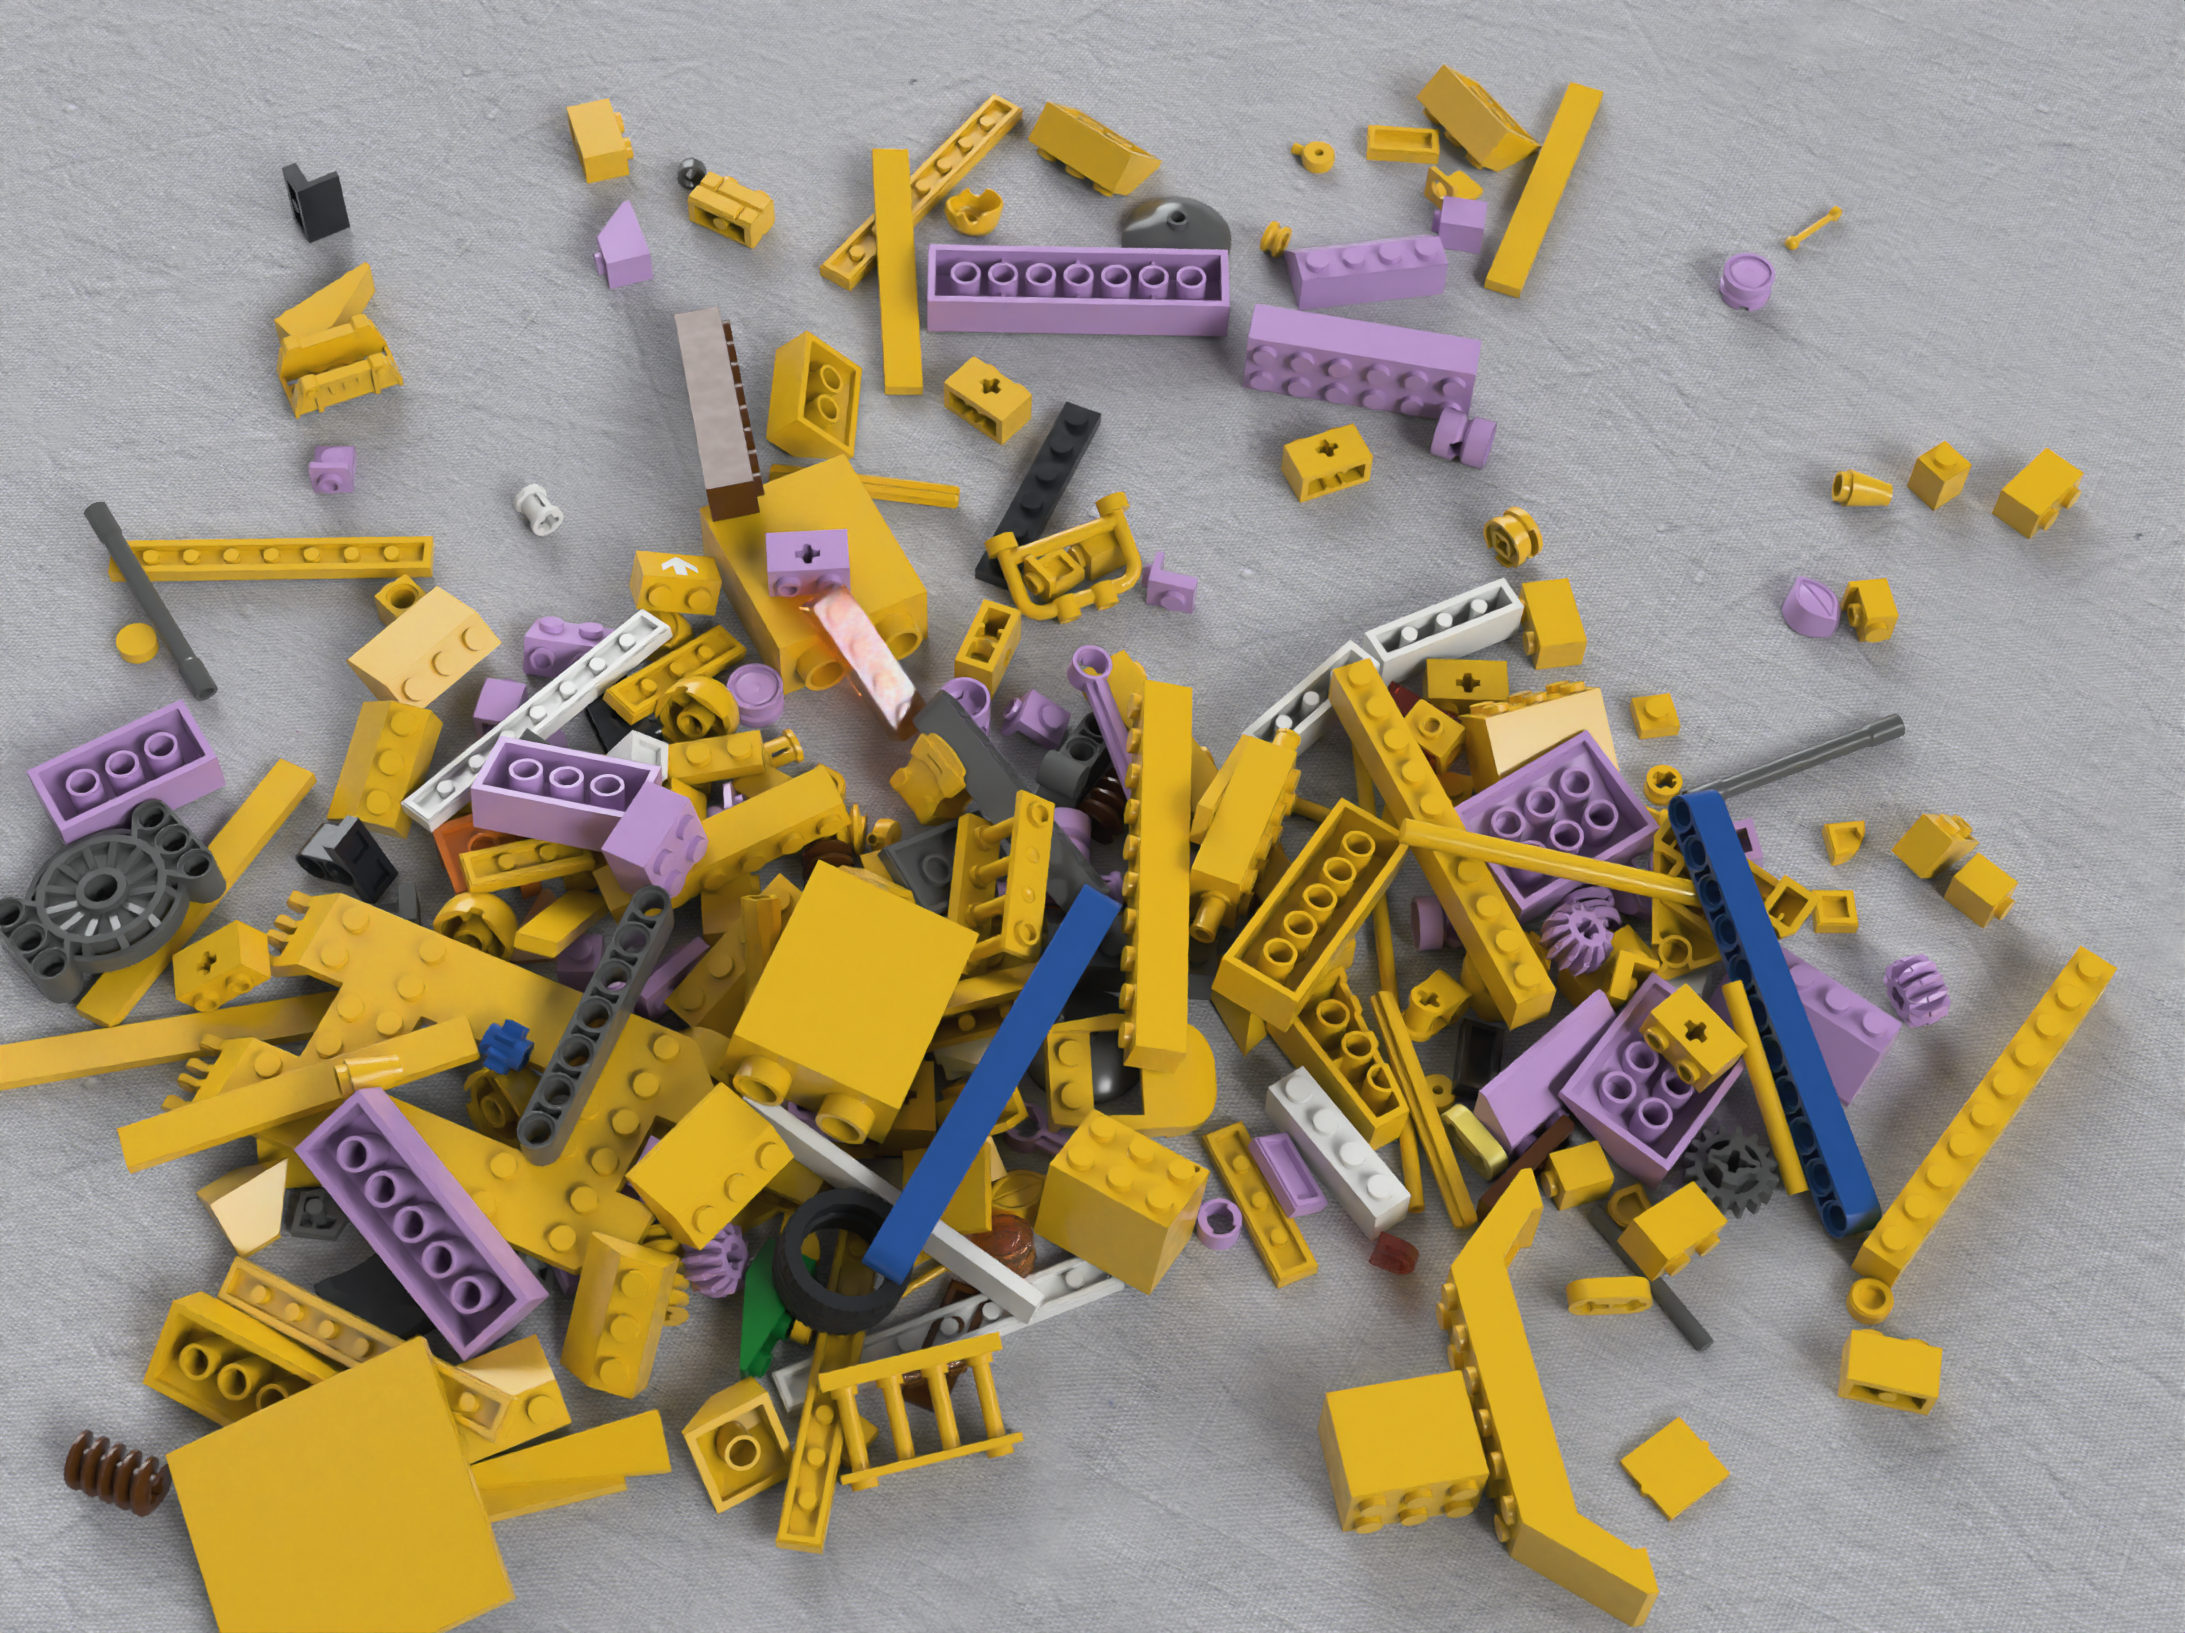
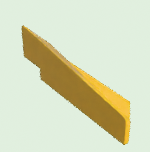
[470,1410,672,1523]

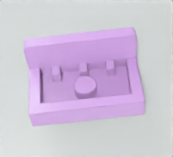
[523,616,615,678]
[634,936,710,1022]

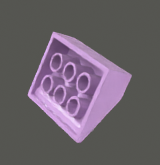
[1454,730,1660,926]
[1558,972,1746,1191]

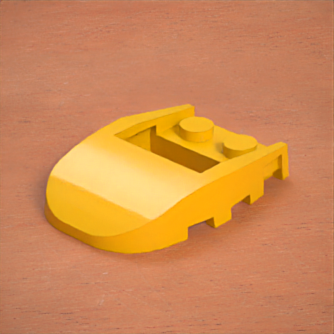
[1043,1013,1217,1138]

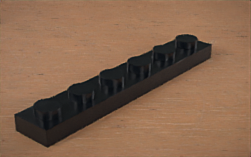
[975,401,1101,591]

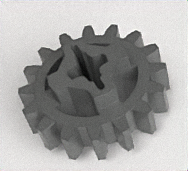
[1681,1124,1779,1219]

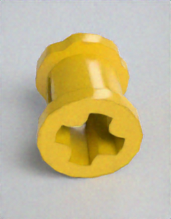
[763,728,804,769]

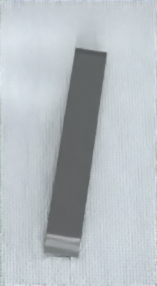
[912,689,1110,914]
[516,885,675,1166]

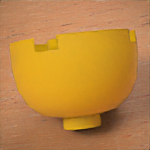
[655,675,740,744]
[432,891,519,962]
[464,1066,541,1149]

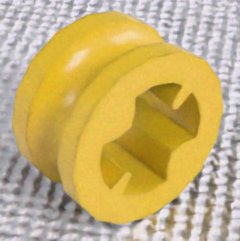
[1259,221,1292,258]
[1643,765,1683,806]

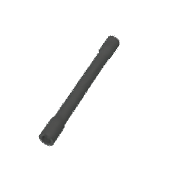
[84,502,218,701]
[1682,713,1905,801]

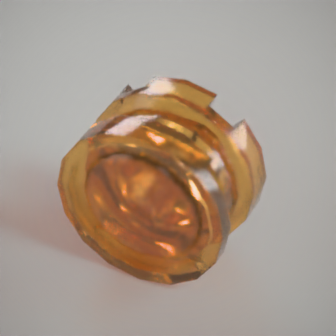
[971,1214,1037,1279]

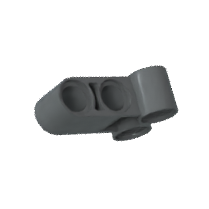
[1035,712,1112,809]

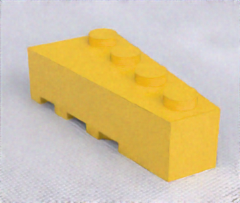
[1265,965,1410,1151]

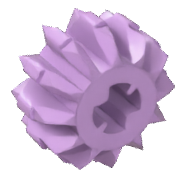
[1539,902,1614,977]
[1884,954,1951,1028]
[681,1222,753,1298]

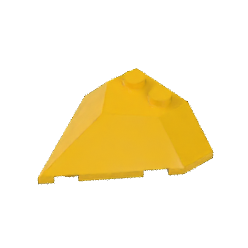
[1651,816,1821,981]

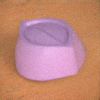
[1782,576,1842,637]

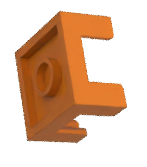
[432,814,542,899]

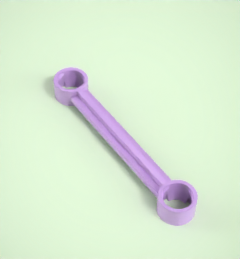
[1067,645,1132,801]
[1003,1102,1242,1250]

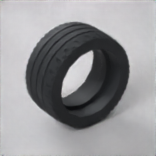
[772,1188,914,1336]

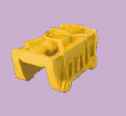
[276,313,404,419]

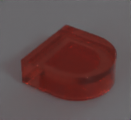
[1369,1231,1420,1274]

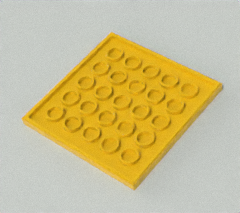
[165,1335,516,1633]

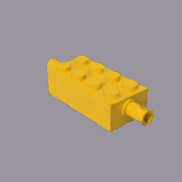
[1189,728,1301,943]

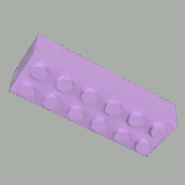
[1243,303,1482,420]
[294,1087,550,1361]

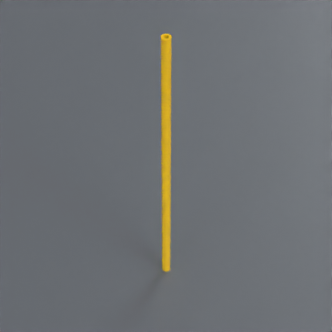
[1351,741,1425,1213]

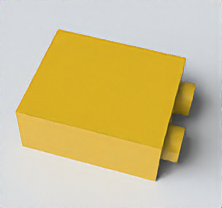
[699,454,928,695]
[720,860,979,1144]

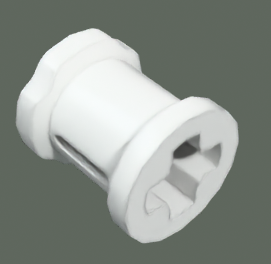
[513,484,564,536]

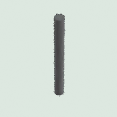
[1587,1205,1714,1352]

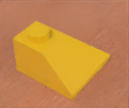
[681,1376,793,1514]

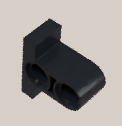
[295,815,399,905]

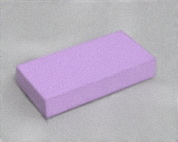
[1247,1131,1328,1219]

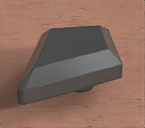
[290,1188,350,1241]

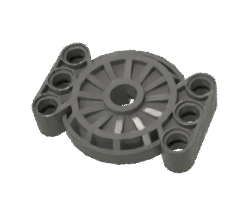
[0,799,226,1004]

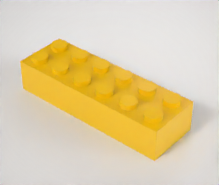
[1211,797,1411,1033]

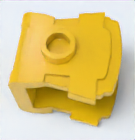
[889,733,974,826]

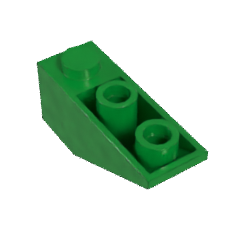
[739,1237,820,1381]

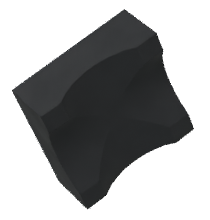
[313,1253,437,1341]

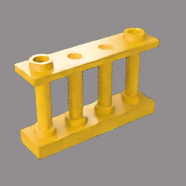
[947,790,1055,980]
[815,1331,1024,1492]

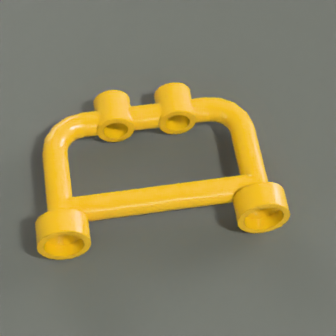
[984,491,1142,624]

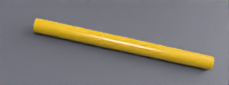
[1399,818,1703,909]

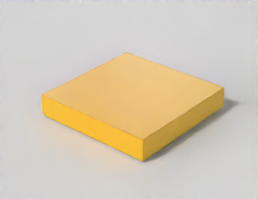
[903,1141,992,1235]

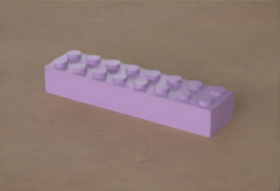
[927,244,1230,336]

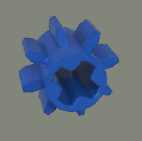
[479,1019,535,1076]

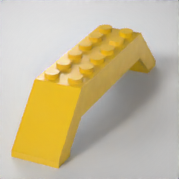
[1436,1168,1659,1627]

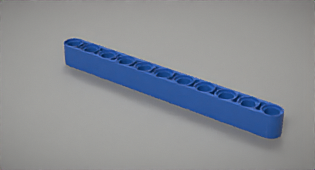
[1668,789,1882,1239]
[860,883,1122,1286]

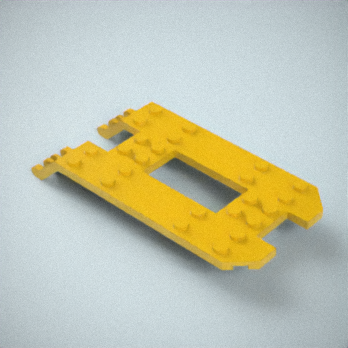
[160,890,714,1276]

